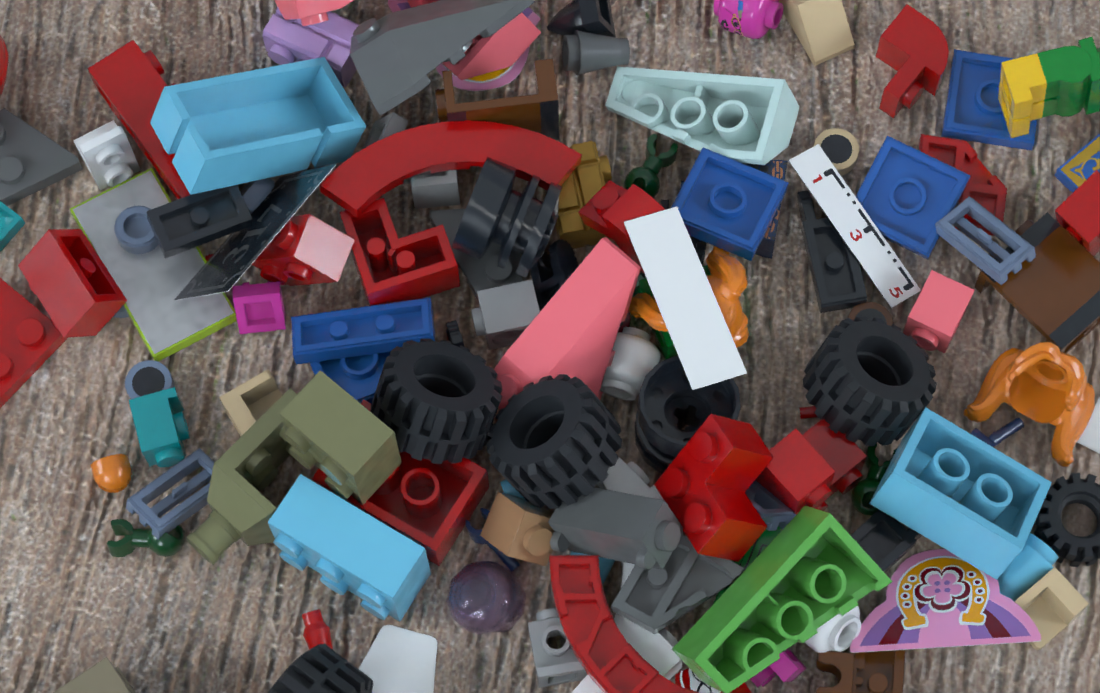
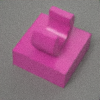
[233,281,286,334]
[750,648,807,688]

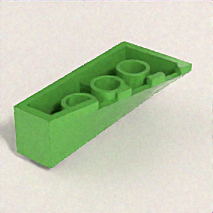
[672,506,892,693]

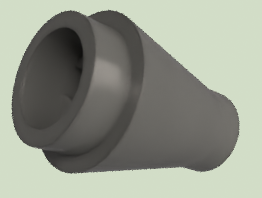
[562,30,630,75]

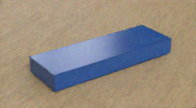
[291,297,435,365]

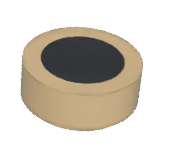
[814,128,859,176]

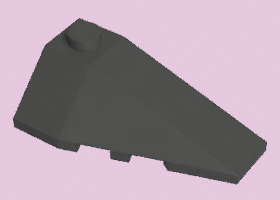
[350,0,535,116]

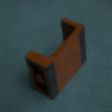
[435,58,560,140]
[974,212,1100,354]

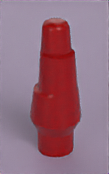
[302,609,333,650]

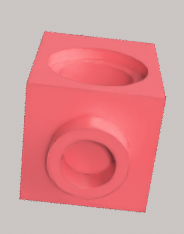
[903,270,975,353]

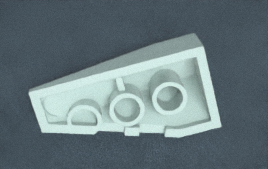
[605,66,800,165]

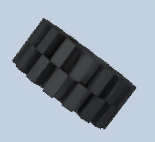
[1034,473,1100,567]

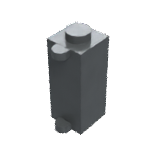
[548,487,684,570]

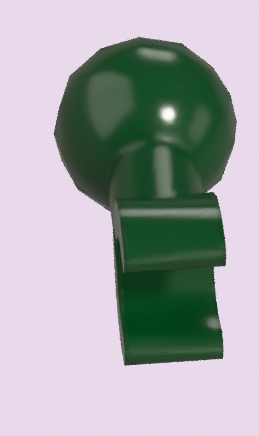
[624,134,678,198]
[851,443,897,516]
[107,519,185,557]

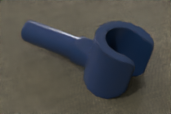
[970,418,1024,448]
[465,508,520,573]

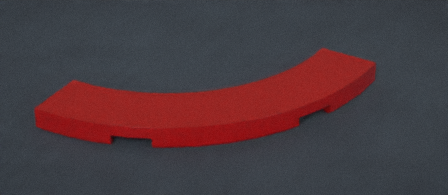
[320,120,582,218]
[549,555,699,693]

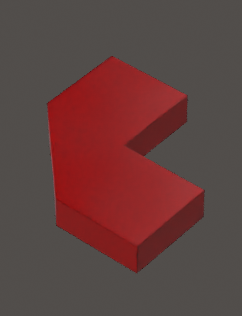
[918,134,1007,236]

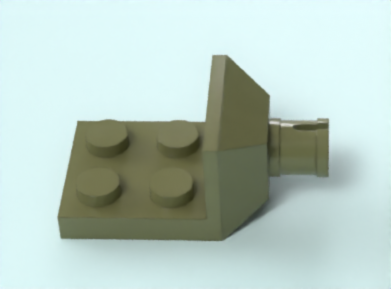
[186,388,297,565]

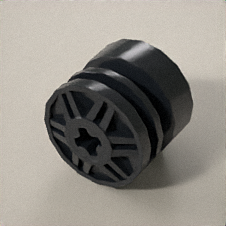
[451,157,562,278]
[634,355,741,474]

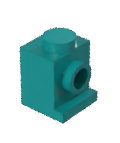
[129,387,190,467]

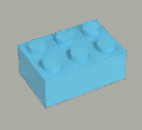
[869,407,1052,580]
[268,474,431,622]

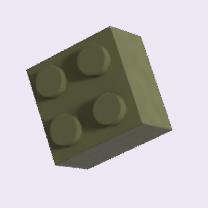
[279,370,402,505]

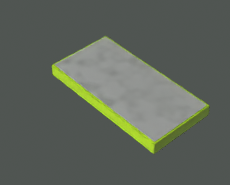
[70,168,237,362]

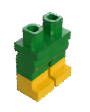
[998,37,1100,138]

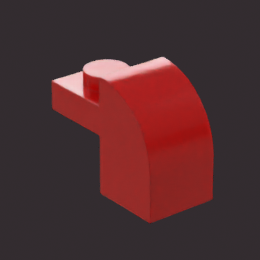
[876,4,949,118]
[578,180,665,274]

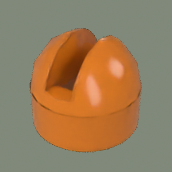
[91,454,132,493]

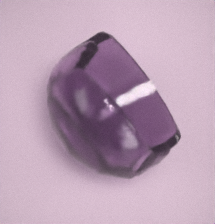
[446,561,526,635]

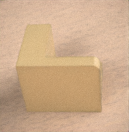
[219,370,282,437]
[1014,567,1089,650]

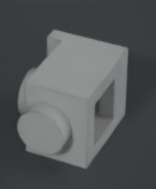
[528,608,587,688]

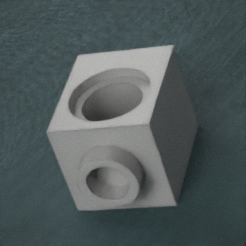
[471,279,540,350]

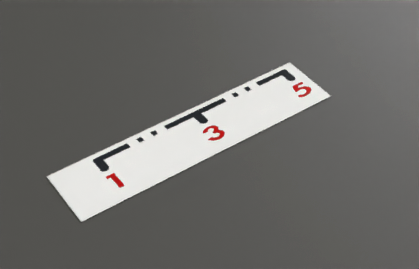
[788,144,921,308]

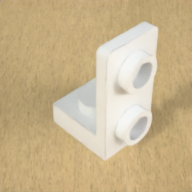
[73,120,141,191]

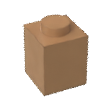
[480,491,554,567]

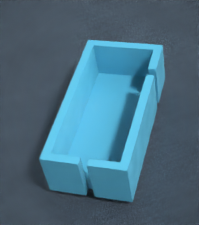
[150,57,366,195]

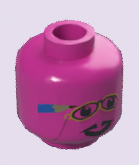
[713,0,784,39]

